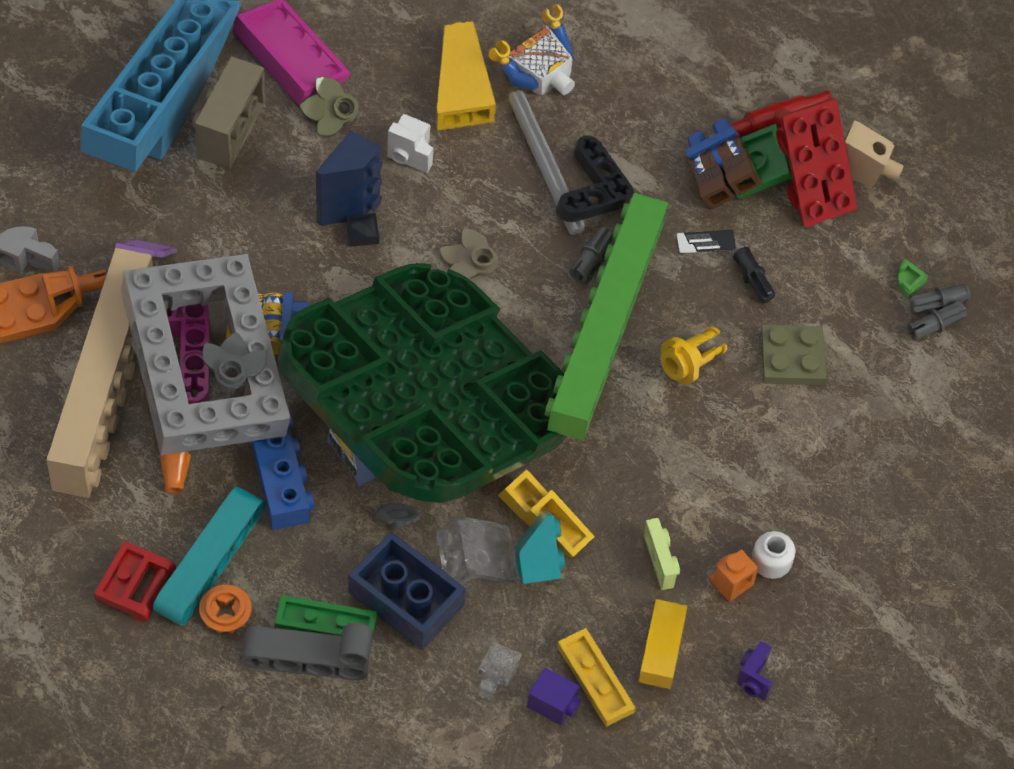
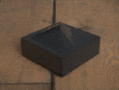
[346,213,380,247]

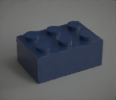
[348,531,466,650]

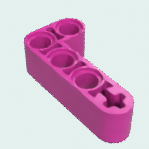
[166,304,210,404]

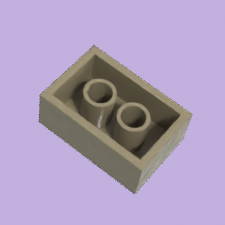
[192,56,266,169]

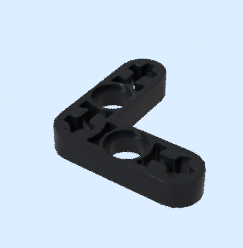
[556,135,634,222]

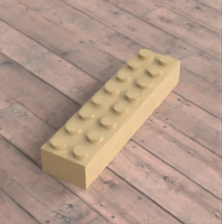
[47,248,153,498]

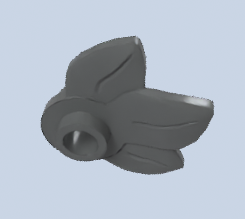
[202,333,267,390]

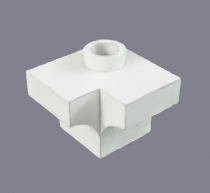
[387,114,433,173]

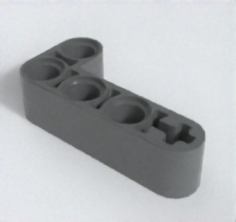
[240,623,372,680]

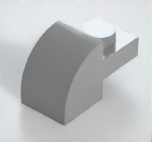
[0,226,60,273]

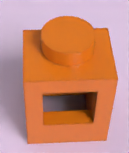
[709,549,759,602]

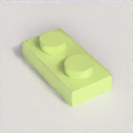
[643,518,680,590]

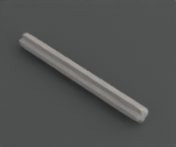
[508,90,585,235]

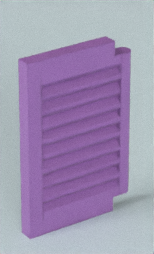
[115,238,177,258]

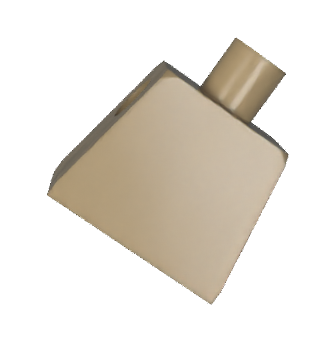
[844,120,904,186]

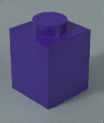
[527,667,581,725]

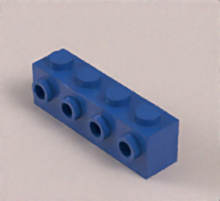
[250,410,314,530]

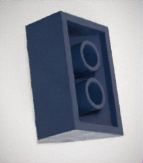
[316,131,383,226]

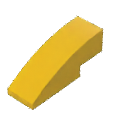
[498,469,595,558]
[638,599,687,689]

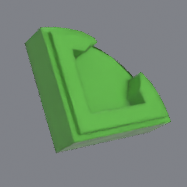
[897,258,929,300]

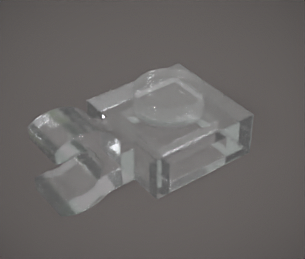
[478,641,522,701]

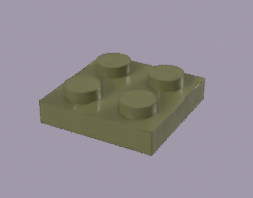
[761,325,826,385]

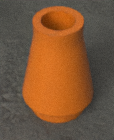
[160,451,191,494]

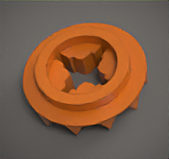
[199,584,252,634]

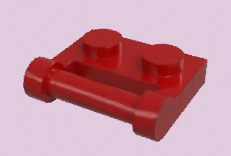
[94,541,177,622]

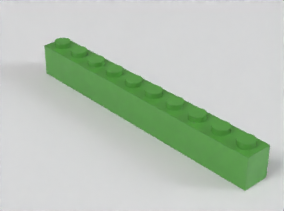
[544,193,669,441]

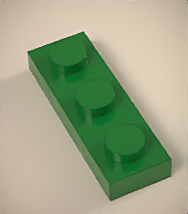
[274,594,378,640]

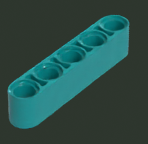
[153,486,266,626]

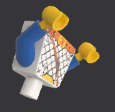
[489,4,575,95]

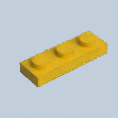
[557,628,636,727]

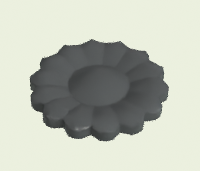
[376,503,420,529]

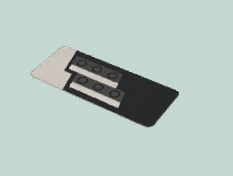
[677,230,736,253]

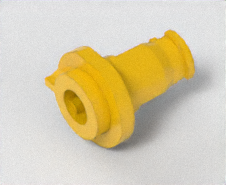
[660,326,727,385]

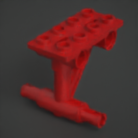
[729,90,857,227]

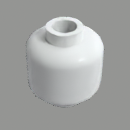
[751,531,796,579]

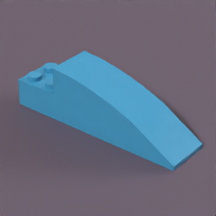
[81,0,241,172]

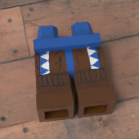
[685,118,762,209]

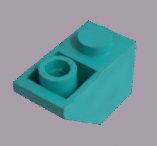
[514,511,565,584]

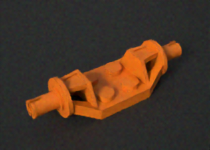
[0,265,106,344]

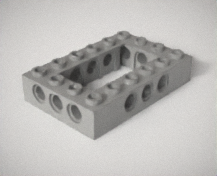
[121,254,290,455]

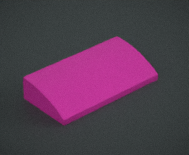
[233,0,351,107]

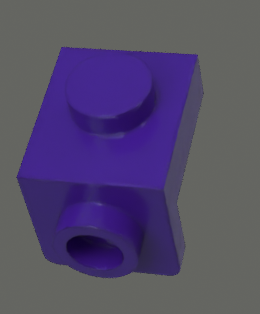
[737,640,772,700]

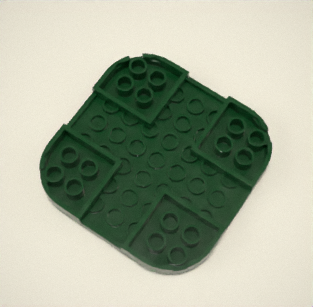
[278,263,567,503]

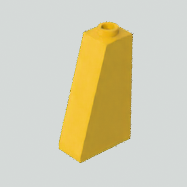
[436,21,496,131]

